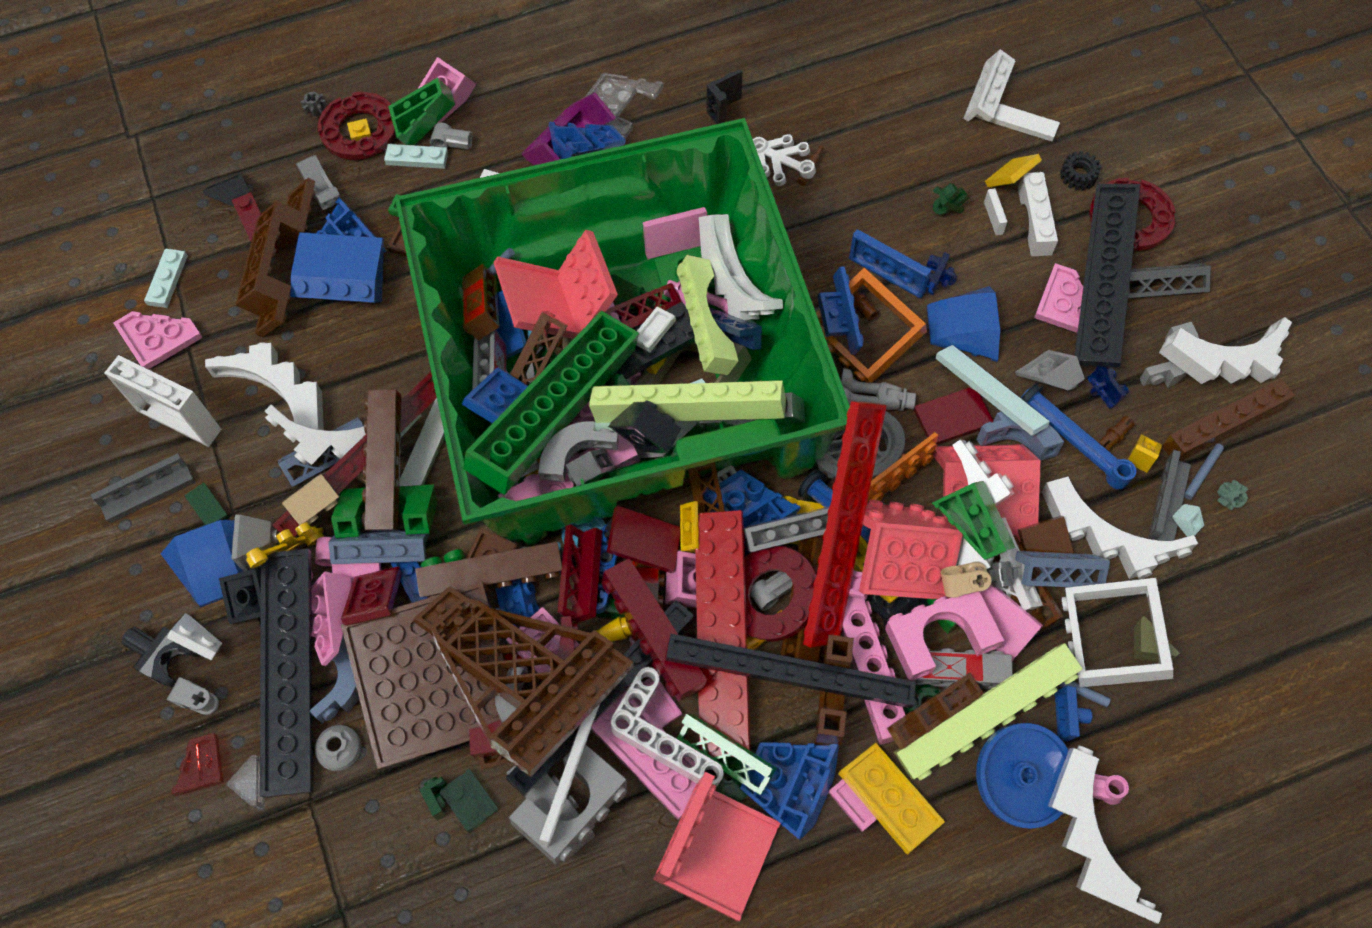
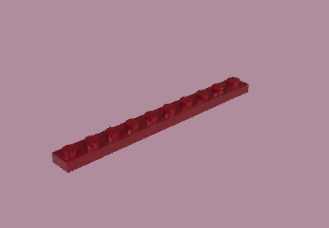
[273,371,437,537]

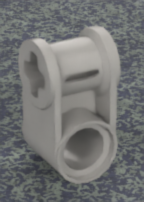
[167,677,219,715]

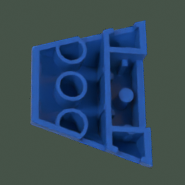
[549,122,626,160]
[316,197,386,253]
[927,286,1000,362]
[704,470,801,555]
[161,520,244,607]
[740,743,839,840]

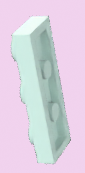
[384,144,448,169]
[144,249,188,308]

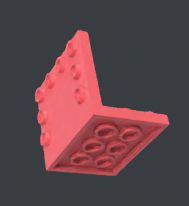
[494,230,618,339]
[933,444,1041,542]
[859,500,963,599]
[653,772,780,922]

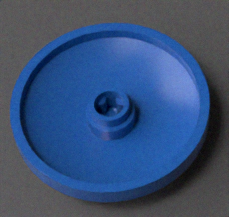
[976,723,1069,828]

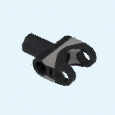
[121,626,198,688]

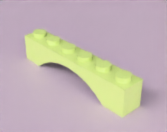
[677,255,738,375]

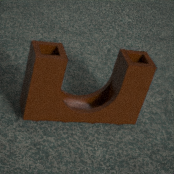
[814,635,854,751]

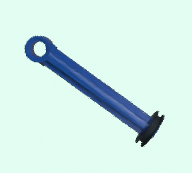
[1021,382,1136,489]
[798,469,871,543]

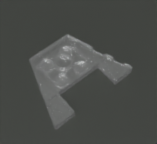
[585,73,663,139]

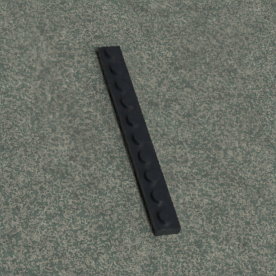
[506,600,694,797]
[665,634,916,709]

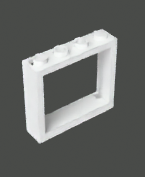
[105,355,222,447]
[1062,578,1173,687]

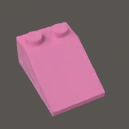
[418,57,476,127]
[665,551,697,608]

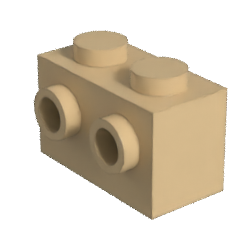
[282,474,339,525]

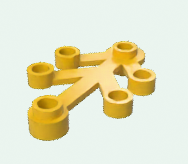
[246,522,324,569]

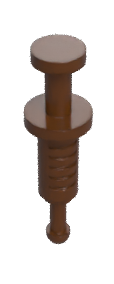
[797,145,824,186]

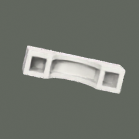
[1018,172,1058,256]

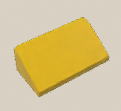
[680,501,699,553]

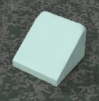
[1173,504,1204,537]

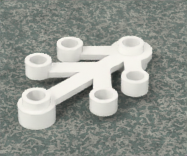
[753,134,816,186]

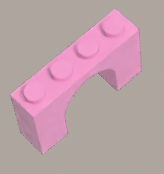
[885,591,1004,681]

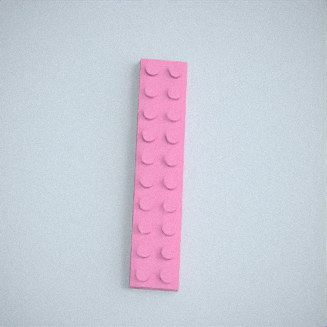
[506,607,705,820]

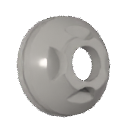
[315,725,361,771]

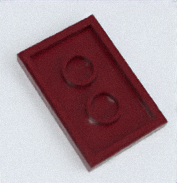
[913,387,993,445]
[607,506,680,573]
[341,567,402,626]

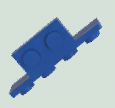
[817,267,863,355]

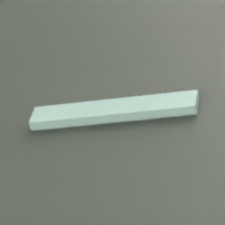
[936,345,1050,436]

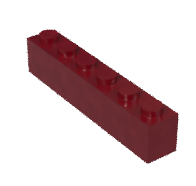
[602,558,707,702]

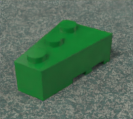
[388,77,455,146]
[932,481,1016,560]

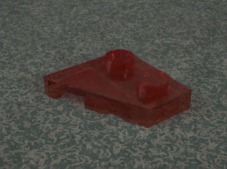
[172,733,224,796]

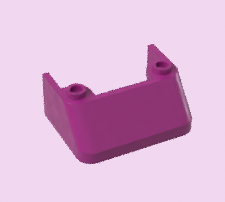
[522,92,616,165]

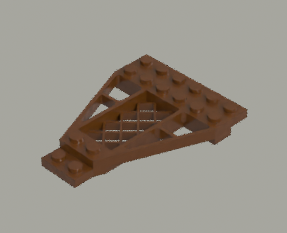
[414,586,634,777]

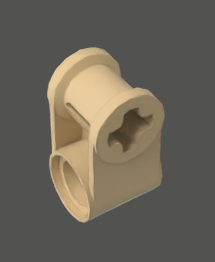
[941,561,992,598]

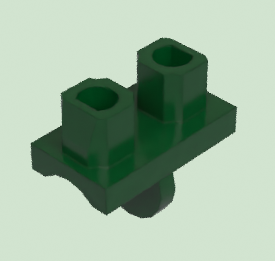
[933,182,969,215]

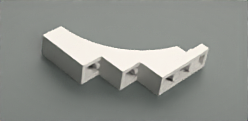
[1048,746,1162,924]

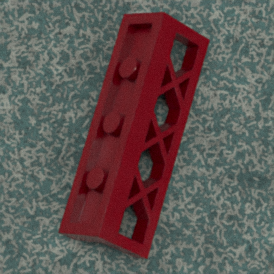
[605,282,681,328]
[558,524,602,623]

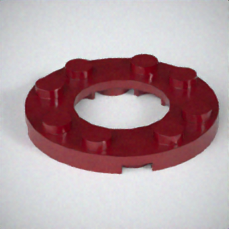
[318,92,396,160]
[1089,178,1176,251]
[745,546,817,642]

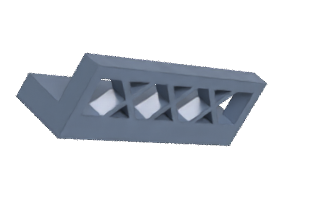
[278,417,363,487]
[328,531,429,564]
[1015,551,1110,587]

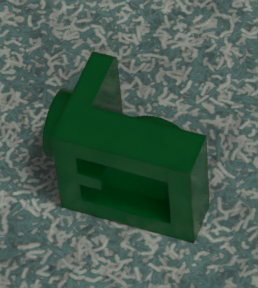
[419,777,448,821]

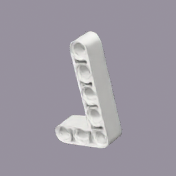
[611,667,723,787]

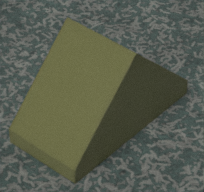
[1134,616,1180,662]

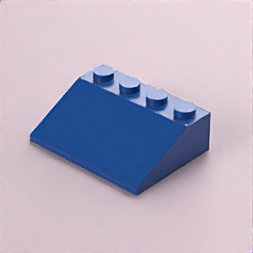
[290,233,384,302]

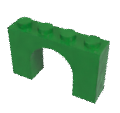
[331,484,437,538]

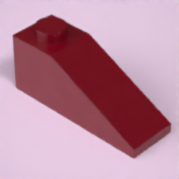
[232,192,279,253]

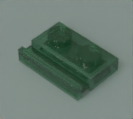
[439,769,499,833]

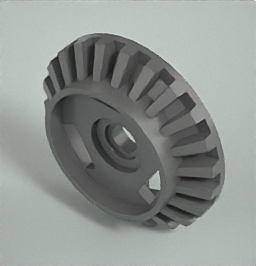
[815,412,905,479]

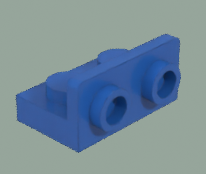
[495,580,540,628]

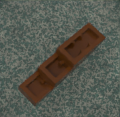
[886,672,984,750]

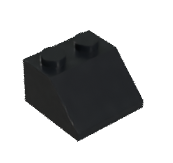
[608,400,682,453]

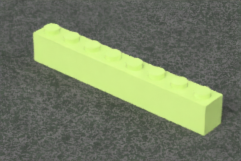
[589,381,786,423]
[894,643,1082,781]

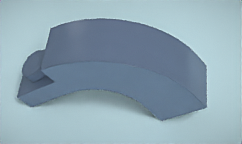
[976,412,1064,460]
[310,636,359,724]

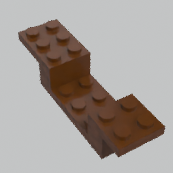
[235,178,316,337]

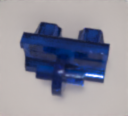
[926,252,957,296]
[1087,366,1129,409]

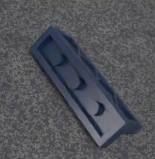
[709,307,762,350]

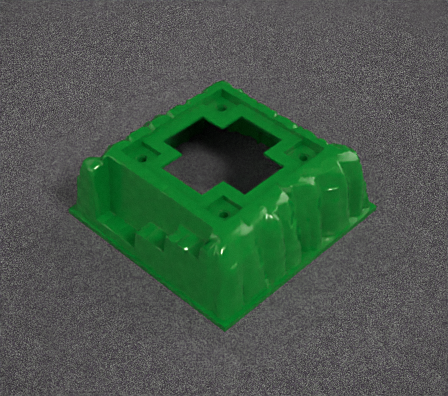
[395,118,850,547]

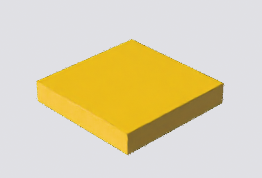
[985,154,1041,187]

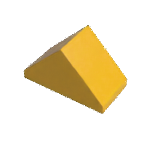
[1127,434,1162,473]

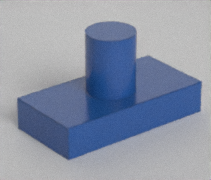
[1055,686,1092,742]

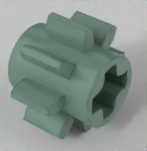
[1217,480,1248,510]

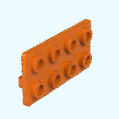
[867,432,939,503]

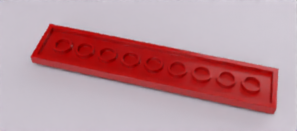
[803,401,887,647]
[695,510,751,757]

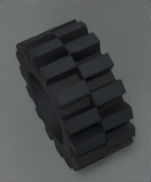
[1060,151,1101,191]

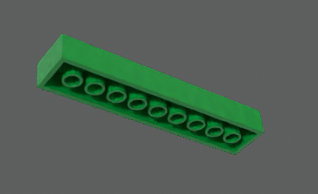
[463,310,639,495]

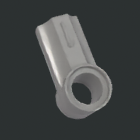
[430,123,473,149]
[750,572,793,611]

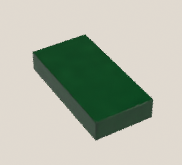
[184,483,229,525]

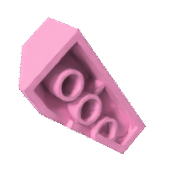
[311,571,351,666]

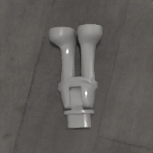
[841,368,916,411]

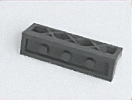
[1128,263,1211,298]
[1148,450,1191,541]
[91,454,196,523]

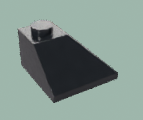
[203,173,250,207]
[219,568,261,624]

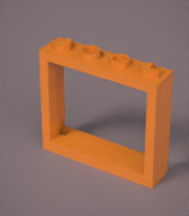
[816,268,927,383]

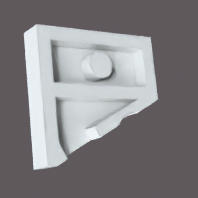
[167,613,222,660]

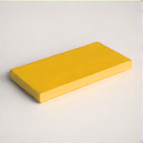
[838,743,945,855]

